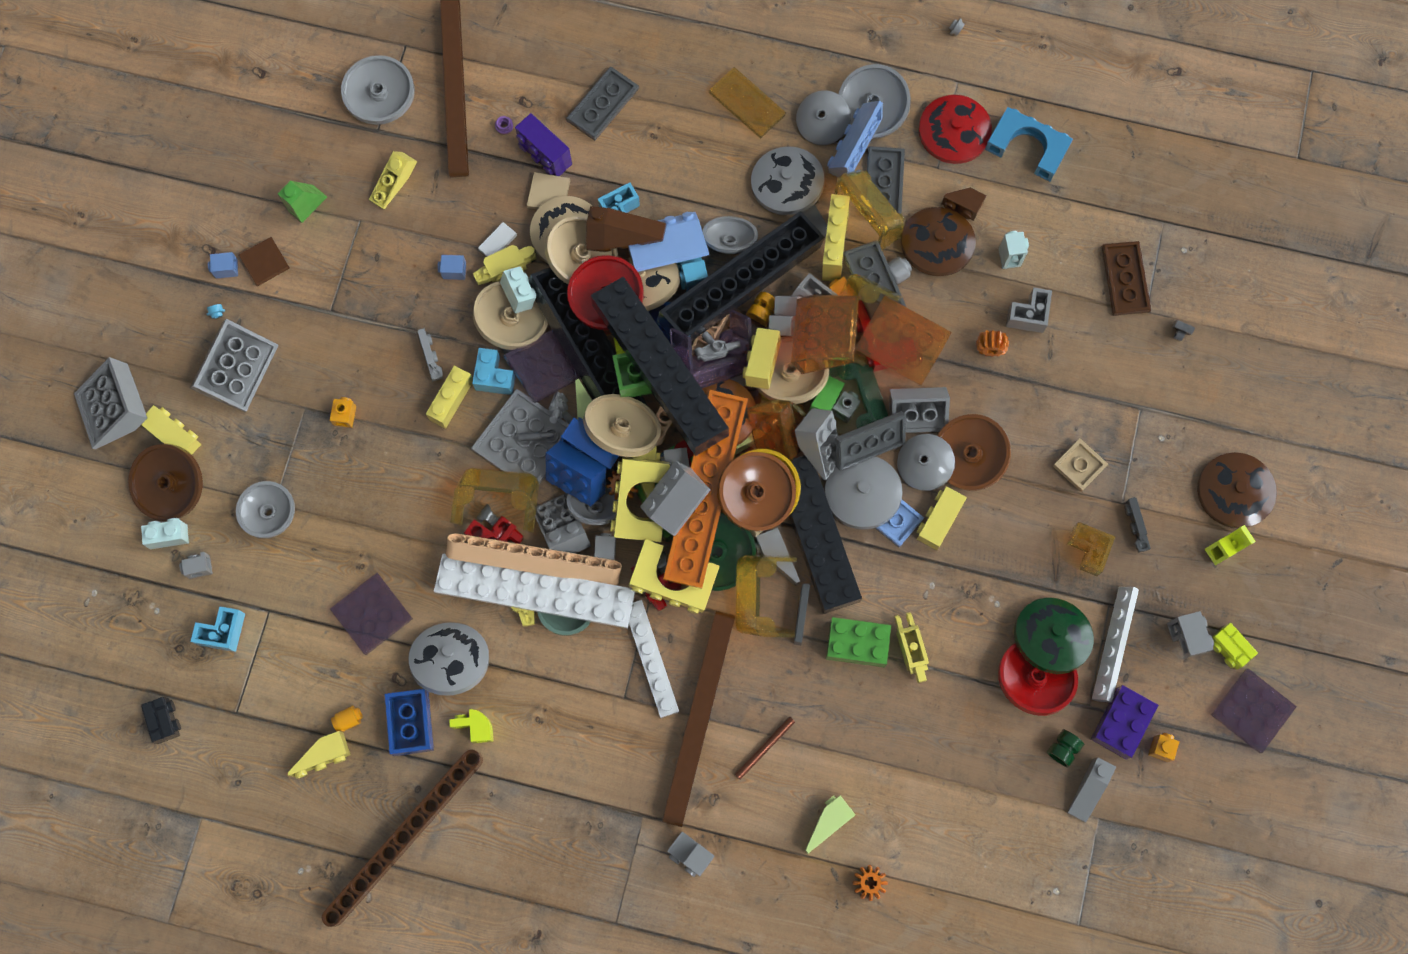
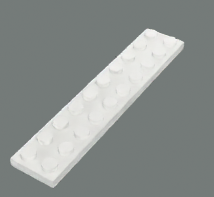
[434,554,635,629]

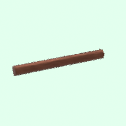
[734,717,795,780]

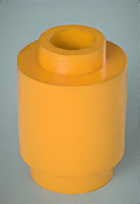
[331,706,363,732]

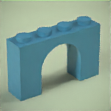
[985,107,1073,182]

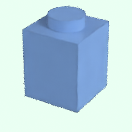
[208,252,238,279]
[438,255,466,280]

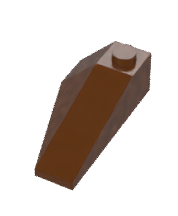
[586,206,667,252]

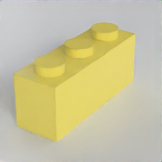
[743,328,781,389]
[426,366,473,429]
[141,405,201,455]
[917,486,967,550]

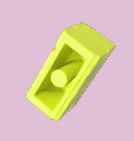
[1212,623,1258,670]

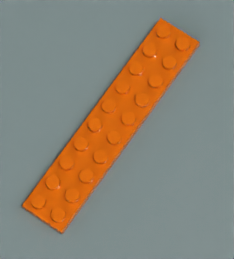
[663,390,748,589]

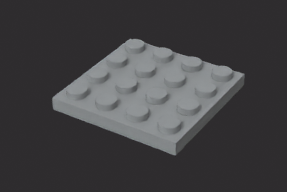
[471,389,569,493]

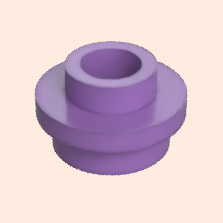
[495,116,513,134]

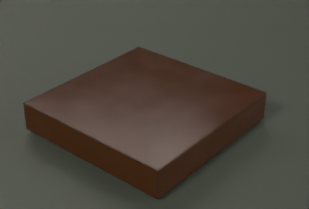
[239,237,290,287]

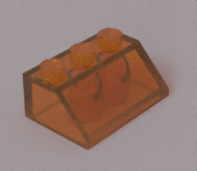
[746,399,801,462]

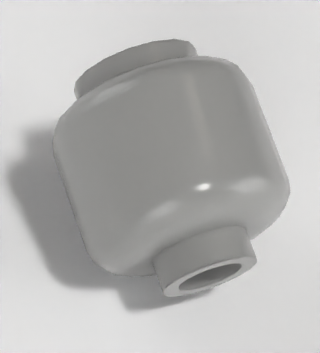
[888,257,912,285]

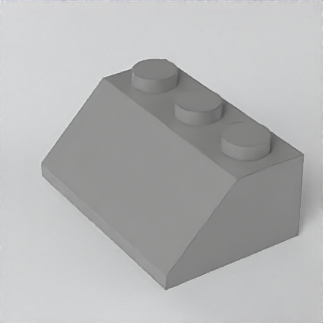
[889,387,950,433]
[640,461,710,536]

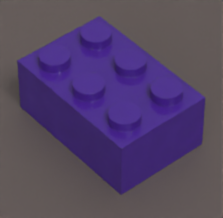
[515,113,572,176]
[1090,685,1159,760]

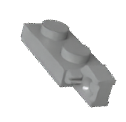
[418,328,443,382]

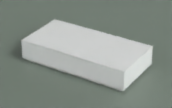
[478,222,517,257]

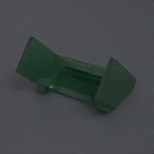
[829,361,889,429]

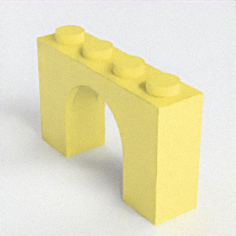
[822,194,850,282]
[610,457,670,542]
[628,539,720,614]

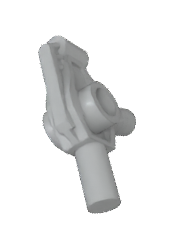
[694,331,741,362]
[549,391,573,424]

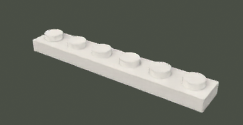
[1092,587,1139,703]
[629,600,679,718]

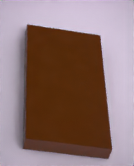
[1101,241,1151,316]

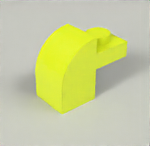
[1205,525,1256,566]
[449,709,493,743]

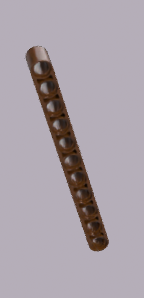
[440,0,469,178]
[662,611,735,827]
[322,750,483,927]

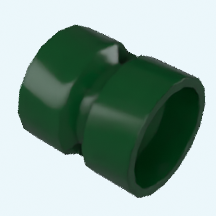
[1047,729,1085,768]

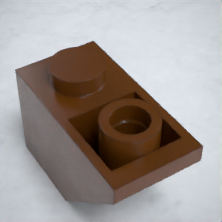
[941,187,987,221]

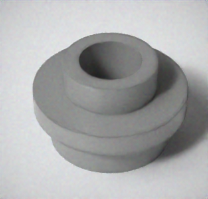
[949,18,965,36]

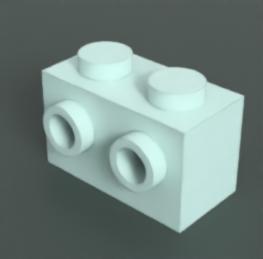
[998,231,1029,269]
[500,266,536,313]
[141,518,189,549]

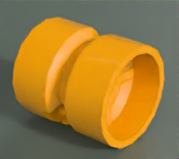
[746,291,775,327]

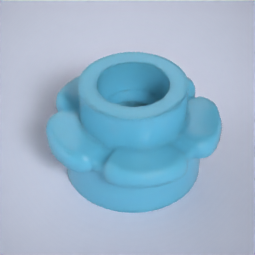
[207,304,225,319]

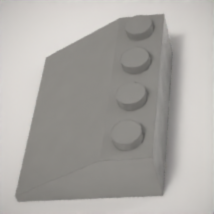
[190,319,278,412]
[74,357,147,450]

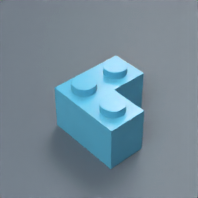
[598,182,640,213]
[676,257,708,292]
[472,348,516,395]
[190,607,245,652]

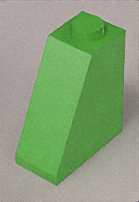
[278,181,327,223]
[808,376,845,413]

